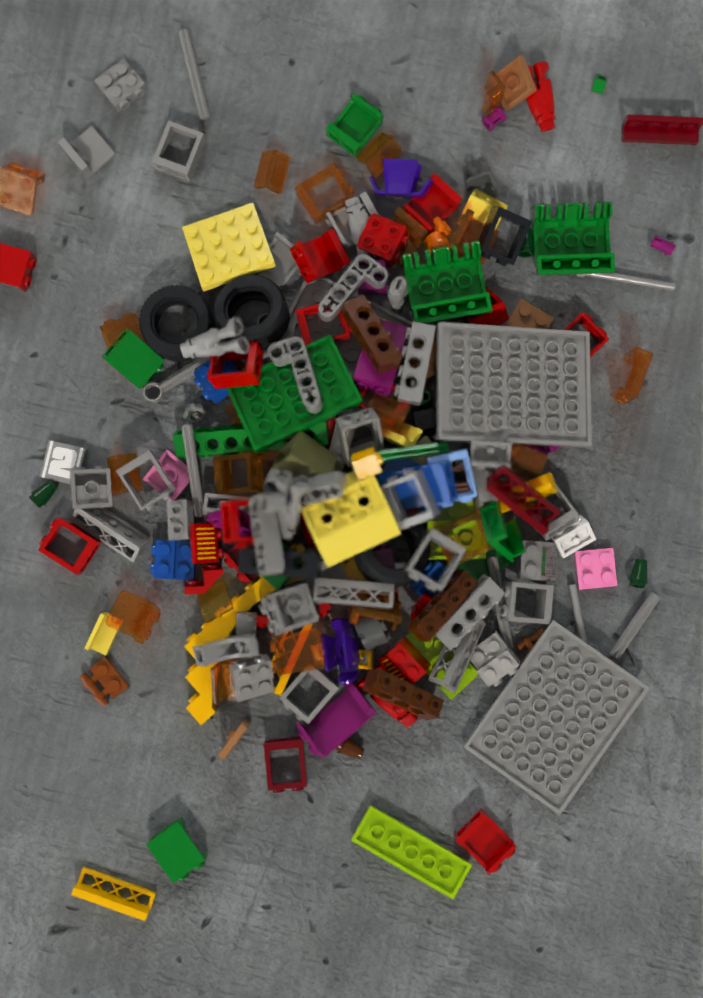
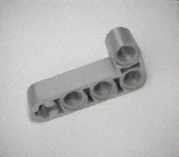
[319,254,388,322]
[267,337,323,413]
[263,469,347,506]
[249,492,285,576]

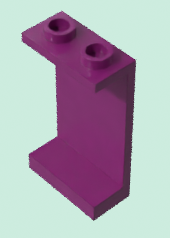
[353,319,408,396]
[296,682,377,759]

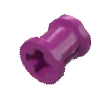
[481,106,506,132]

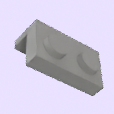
[469,440,512,471]

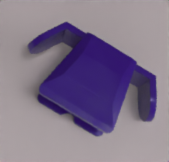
[369,158,433,198]
[322,618,360,684]

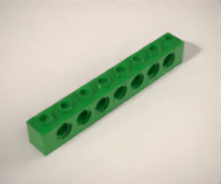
[172,420,330,459]

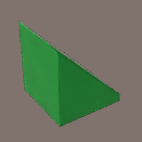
[591,74,607,94]

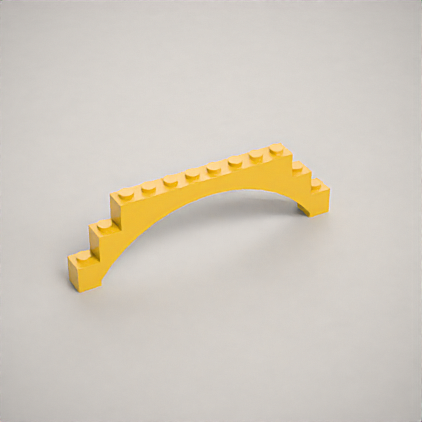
[184,543,365,725]

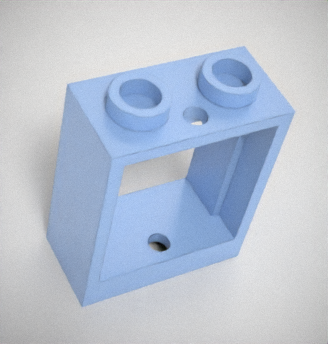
[426,448,477,508]

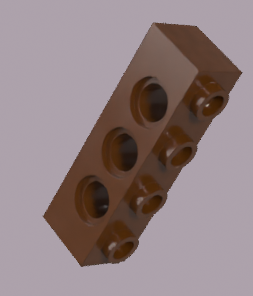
[341,294,402,376]
[407,570,478,642]
[362,668,444,720]

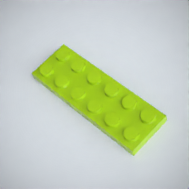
[351,804,472,899]

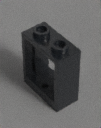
[478,206,532,267]

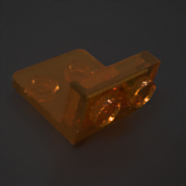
[0,162,45,215]
[448,209,498,264]
[105,590,161,645]

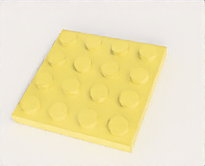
[182,203,276,292]

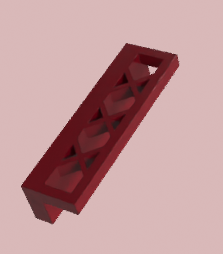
[622,114,703,145]
[486,464,561,535]

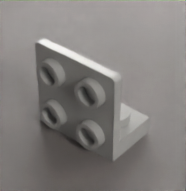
[58,127,116,179]

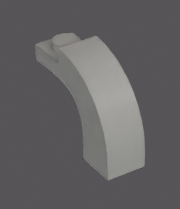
[193,633,259,666]

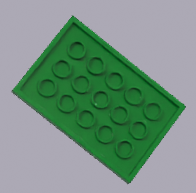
[226,334,363,453]

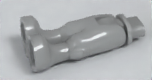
[345,196,382,260]
[381,277,408,314]
[180,317,250,359]
[274,471,312,540]

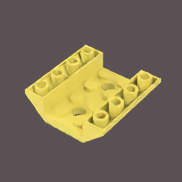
[301,470,401,567]

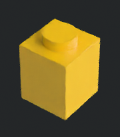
[351,447,383,480]

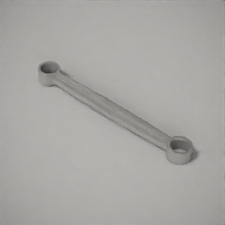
[143,313,269,403]

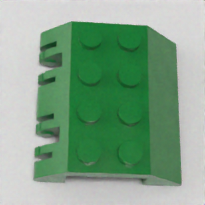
[532,202,615,275]
[402,240,492,324]

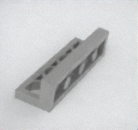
[70,508,150,563]
[313,578,394,609]
[428,612,486,693]

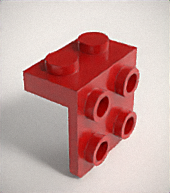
[357,213,409,268]

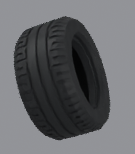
[213,275,290,350]
[139,285,215,362]
[353,513,431,588]

